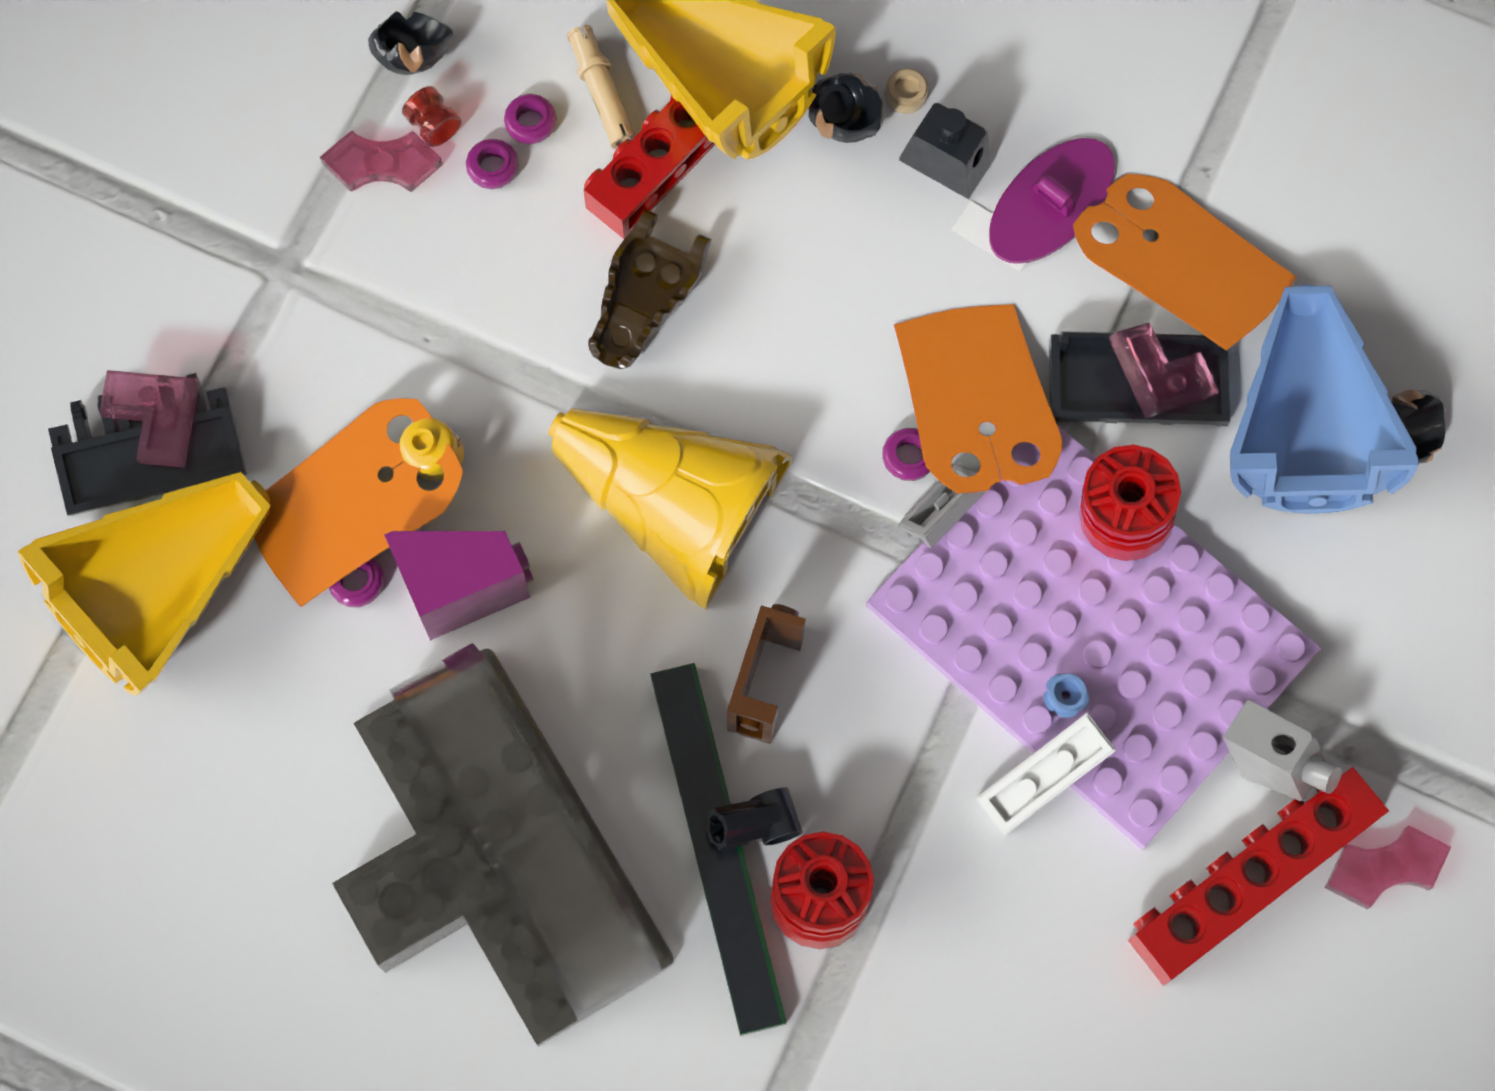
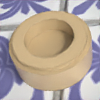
[885,69,928,114]

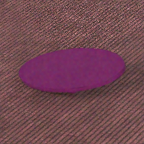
[989,138,1115,264]

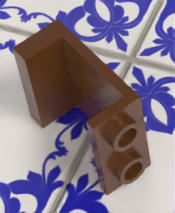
[727,604,806,744]

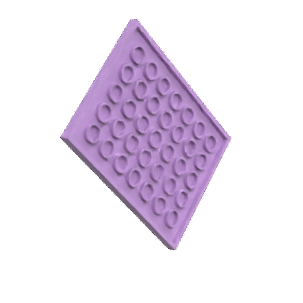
[866,425,1321,850]

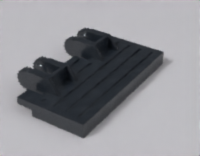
[48,373,247,516]

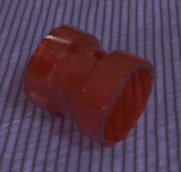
[402,86,462,147]

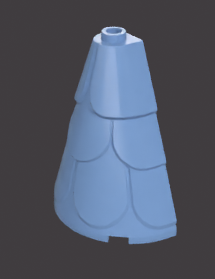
[1230,284,1419,514]

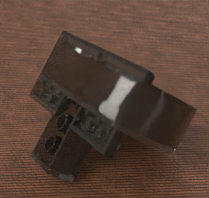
[332,642,674,1047]

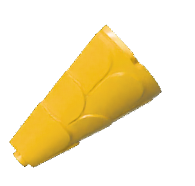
[606,0,836,160]
[548,408,793,609]
[18,472,271,695]

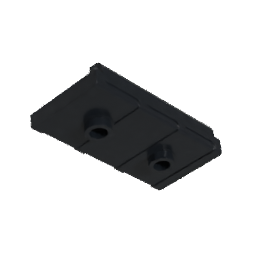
[1049,331,1230,426]

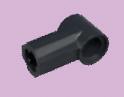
[706,787,803,851]

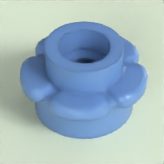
[1043,674,1089,718]

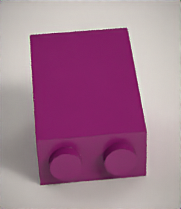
[384,531,534,641]

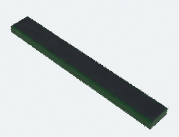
[650,663,787,1036]

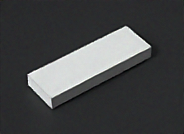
[976,713,1116,835]

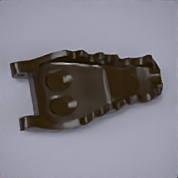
[588,209,712,369]

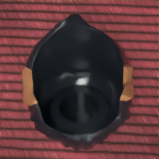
[367,11,454,75]
[808,73,883,143]
[1391,390,1446,464]

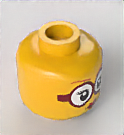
[399,418,465,481]

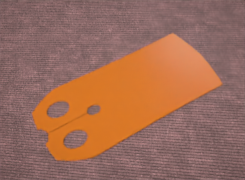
[1073,174,1297,350]
[894,304,1063,494]
[254,398,463,607]

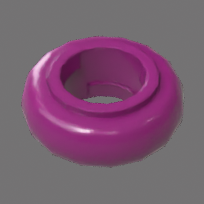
[504,94,557,144]
[465,138,519,190]
[882,428,930,481]
[329,558,384,607]

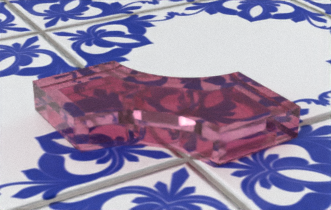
[320,130,443,192]
[1324,825,1451,909]

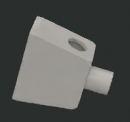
[1223,699,1342,801]

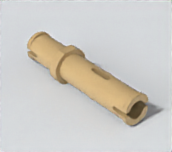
[566,25,636,149]

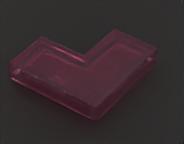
[1109,322,1219,418]
[99,370,199,468]

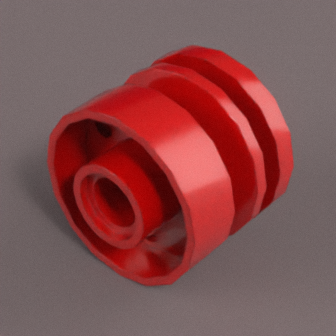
[1079,444,1181,561]
[770,831,874,950]

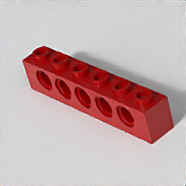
[583,95,716,239]
[1128,767,1389,986]

